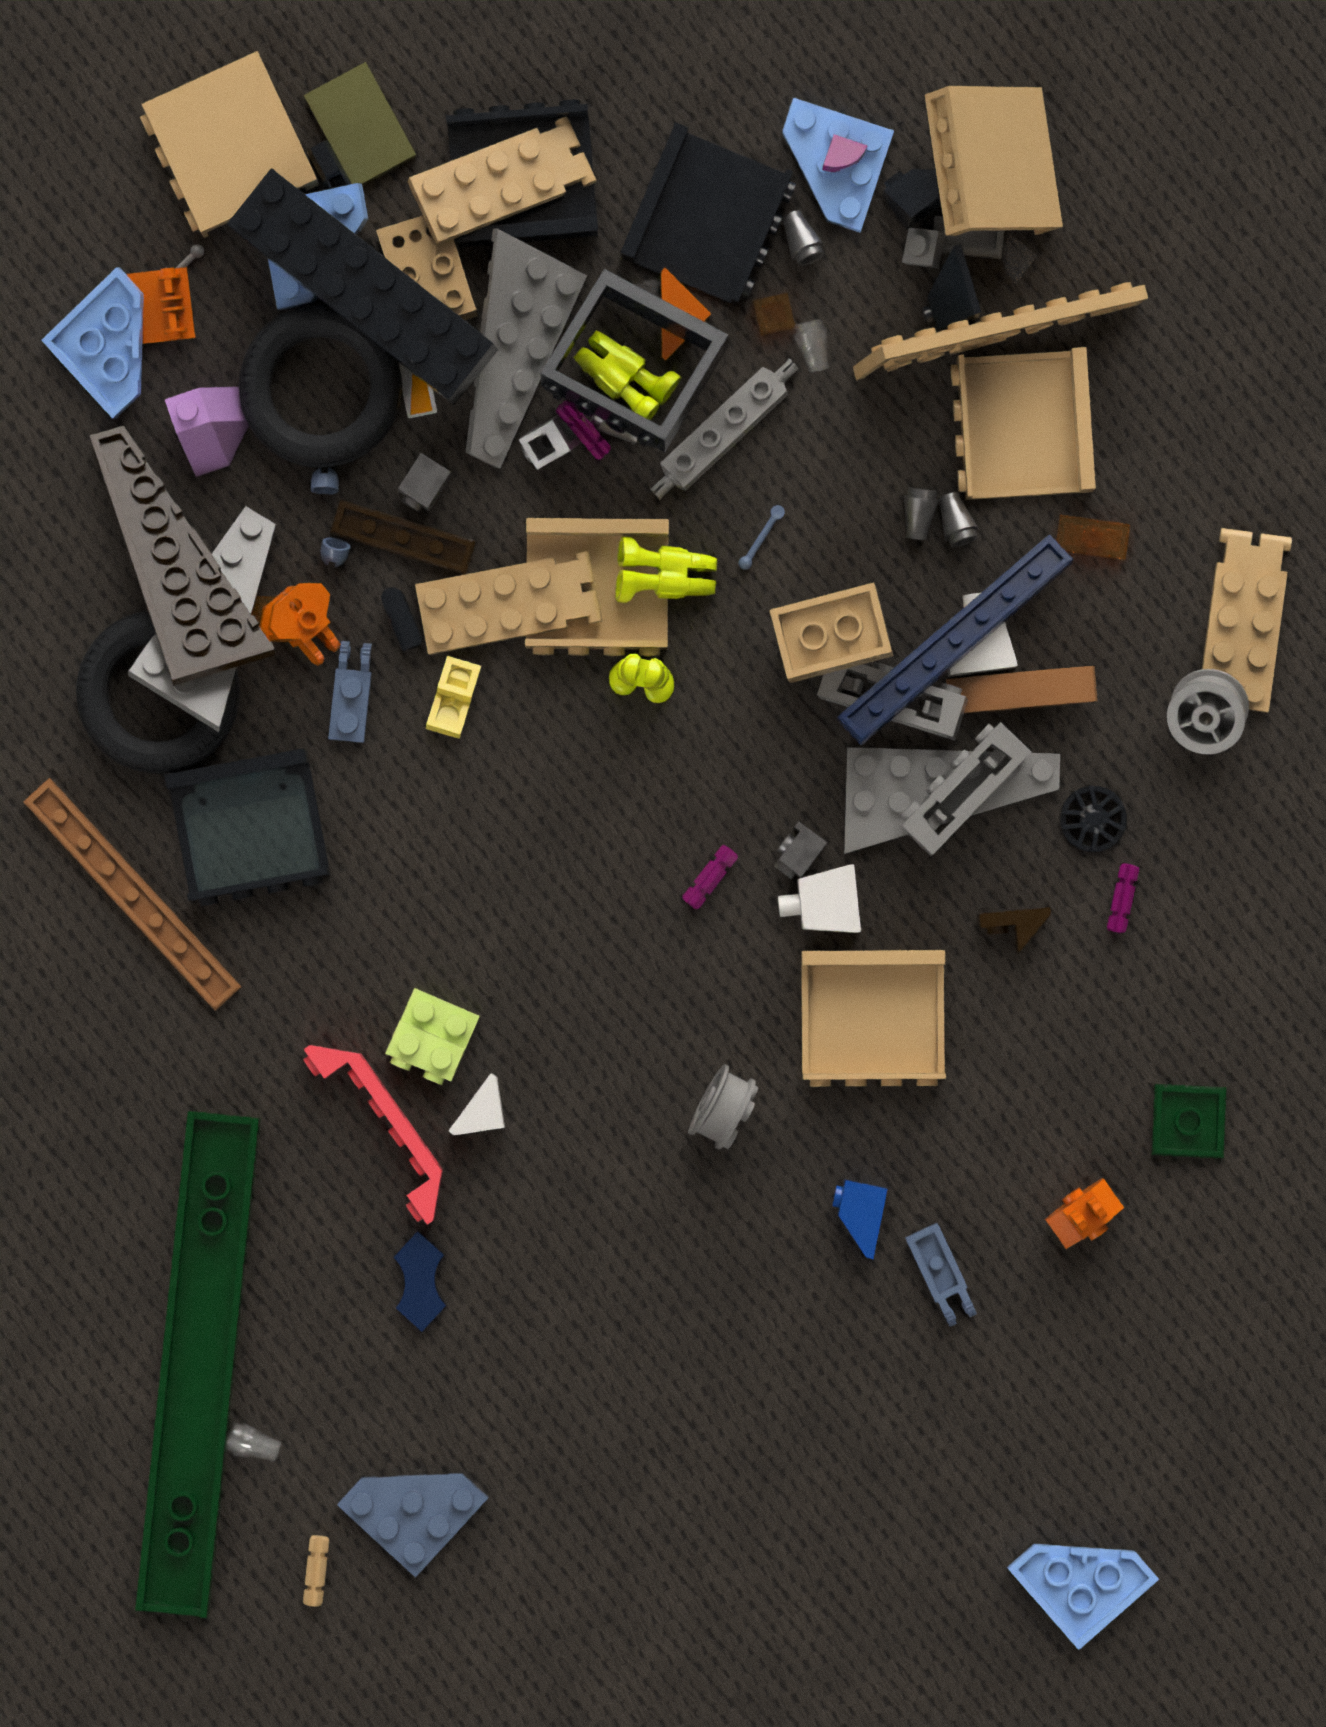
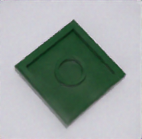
[1151,1084,1226,1158]

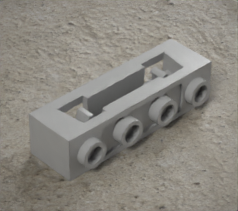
[817,662,968,741]
[900,722,1031,856]

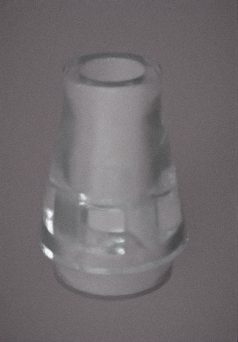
[793,319,829,373]
[225,1422,281,1462]

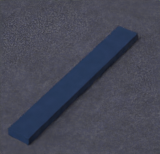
[837,534,1074,746]

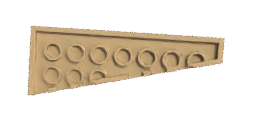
[853,282,1148,380]

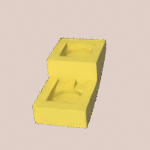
[426,656,481,739]

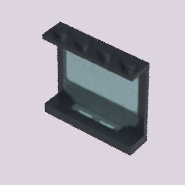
[164,748,331,907]

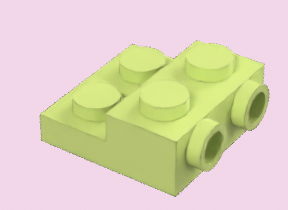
[385,988,480,1085]

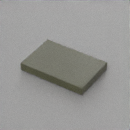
[304,62,417,186]

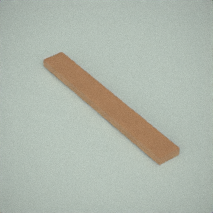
[23,778,242,1011]

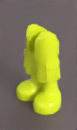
[574,330,682,420]
[615,536,717,603]
[609,654,674,703]

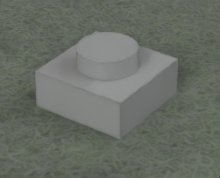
[902,228,946,269]

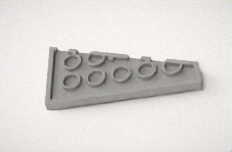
[465,229,587,468]
[128,506,276,732]
[844,747,1060,854]

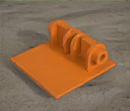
[126,267,195,344]

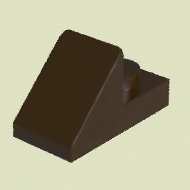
[977,907,1051,953]

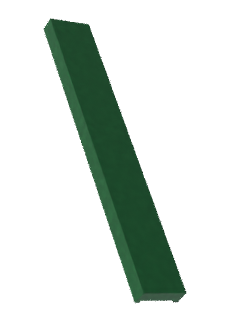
[135,1111,261,1618]

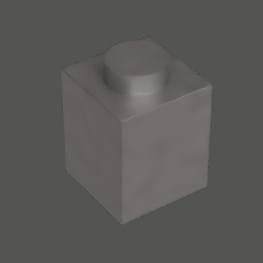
[398,453,452,512]

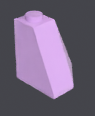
[165,387,249,477]

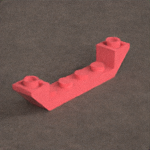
[303,1045,443,1225]

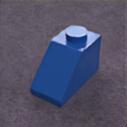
[832,1179,888,1259]

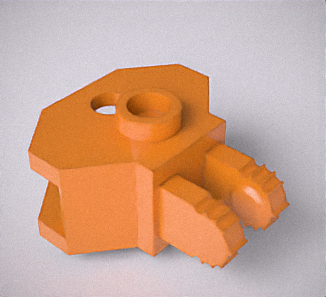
[259,583,341,666]
[1044,1178,1124,1249]

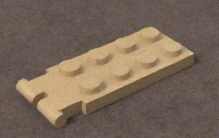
[407,117,597,246]
[1201,528,1292,713]
[415,551,602,655]

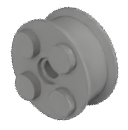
[1167,669,1249,754]
[688,1064,758,1150]

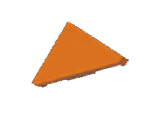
[660,268,711,361]

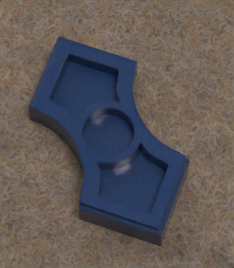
[394,1231,446,1332]

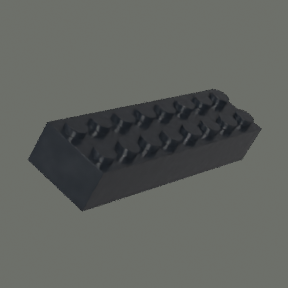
[227,168,498,406]

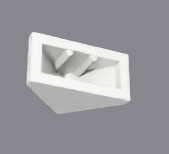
[449,1073,505,1135]

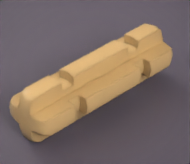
[303,1535,329,1607]

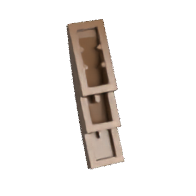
[946,666,1097,714]

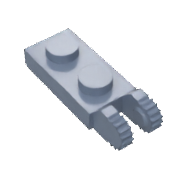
[328,641,372,743]
[905,1223,977,1327]

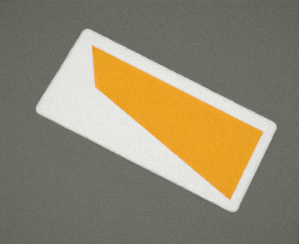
[399,363,437,418]

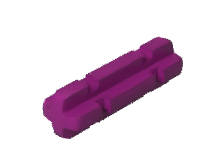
[556,400,611,459]
[682,845,738,909]
[1107,863,1139,933]

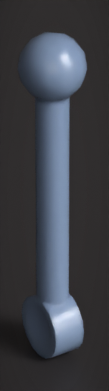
[738,505,785,570]

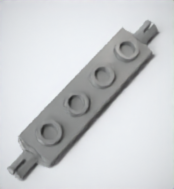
[650,359,799,500]

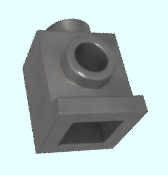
[518,415,581,470]
[774,822,827,879]

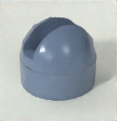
[310,467,339,494]
[320,537,350,567]

